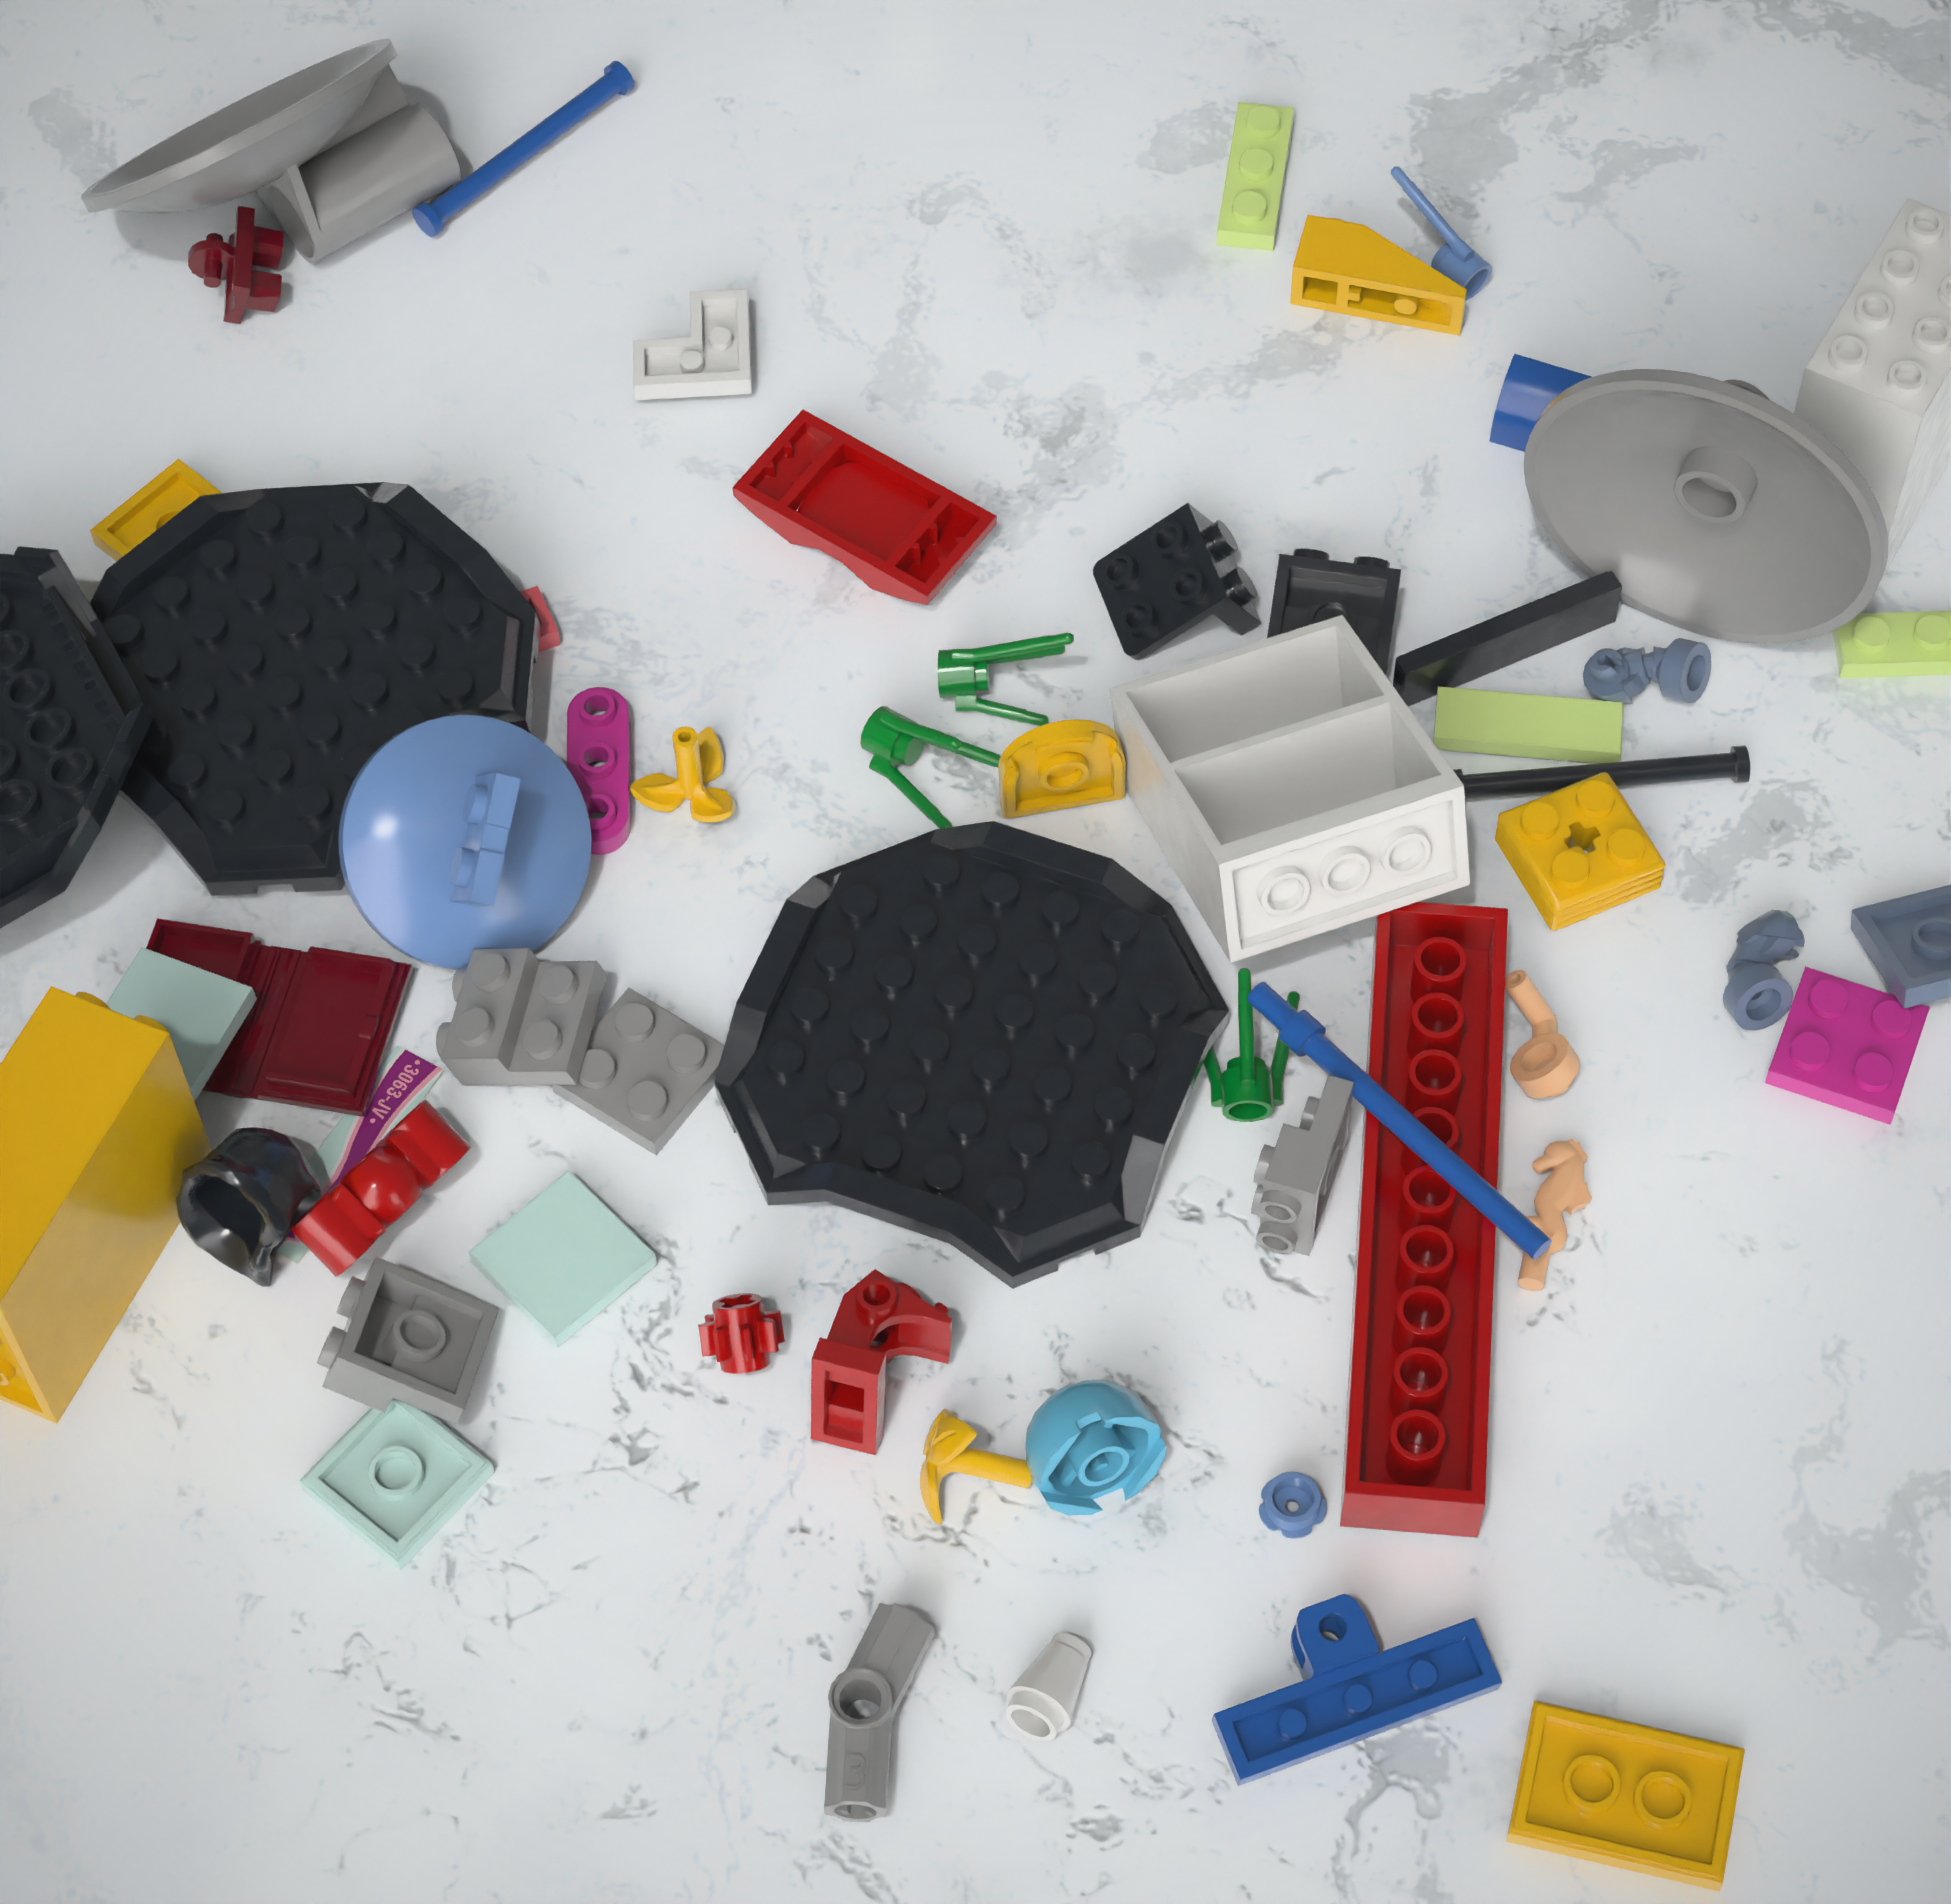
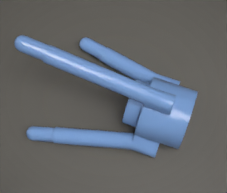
[1391,166,1492,300]

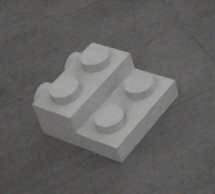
[436,948,607,1086]
[1251,1075,1354,1256]
[317,1256,499,1424]

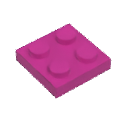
[1765,966,1930,1125]

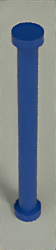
[412,61,635,238]

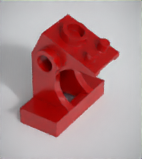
[811,1269,952,1455]

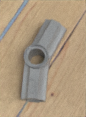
[824,1603,935,1822]

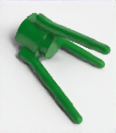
[938,633,1074,726]
[860,706,1001,829]
[1203,968,1300,1122]

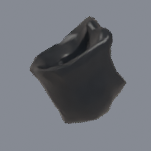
[176,1127,322,1287]

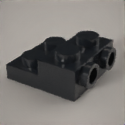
[1267,548,1401,675]

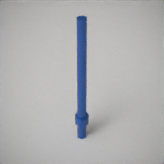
[1247,982,1552,1260]

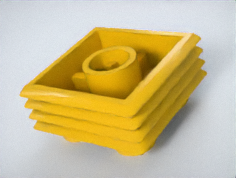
[1494,772,1666,931]

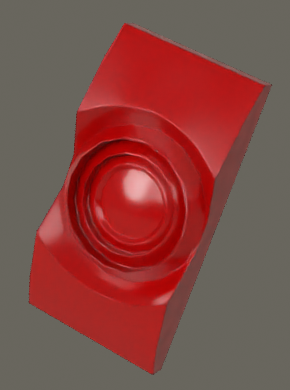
[732,409,997,605]

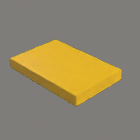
[1506,1701,1745,1891]

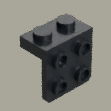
[1093,503,1261,660]

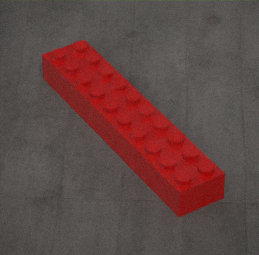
[1340,902,1508,1538]

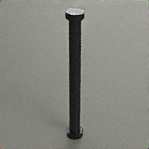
[1453,745,1750,799]

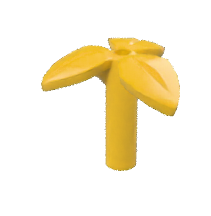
[630,726,736,822]
[920,1409,1032,1524]

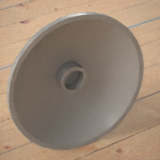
[81,39,461,263]
[1524,369,1888,644]

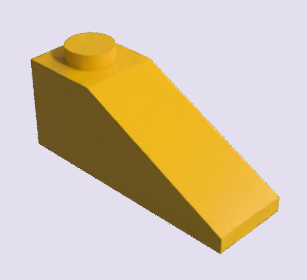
[1290,214,1467,336]

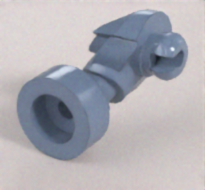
[1583,638,1711,704]
[1723,910,1805,1030]

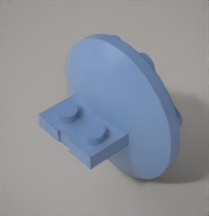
[339,715,592,970]

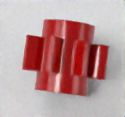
[698,1293,785,1374]

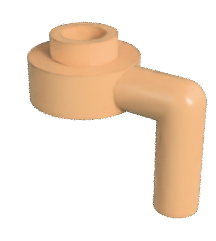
[1505,970,1580,1098]

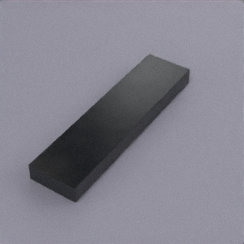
[1393,571,1622,707]

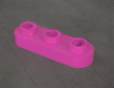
[567,687,631,855]

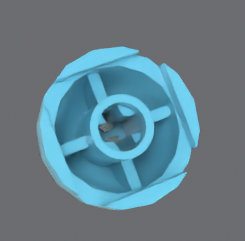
[1025,1380,1166,1515]

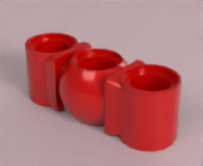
[290,1099,471,1277]

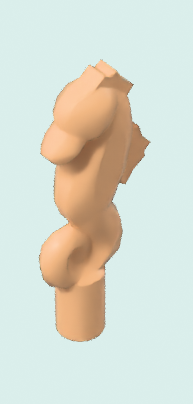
[1517,1139,1592,1291]

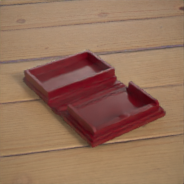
[146,918,413,1117]

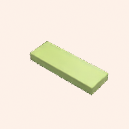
[1433,686,1623,764]

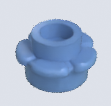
[1258,1472,1327,1539]

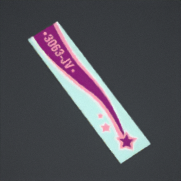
[277,1045,445,1264]

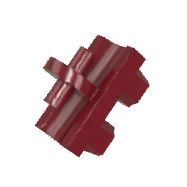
[188,206,284,324]

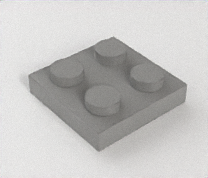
[552,987,724,1156]

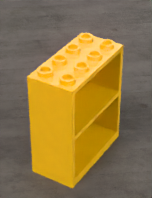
[0,986,212,1424]

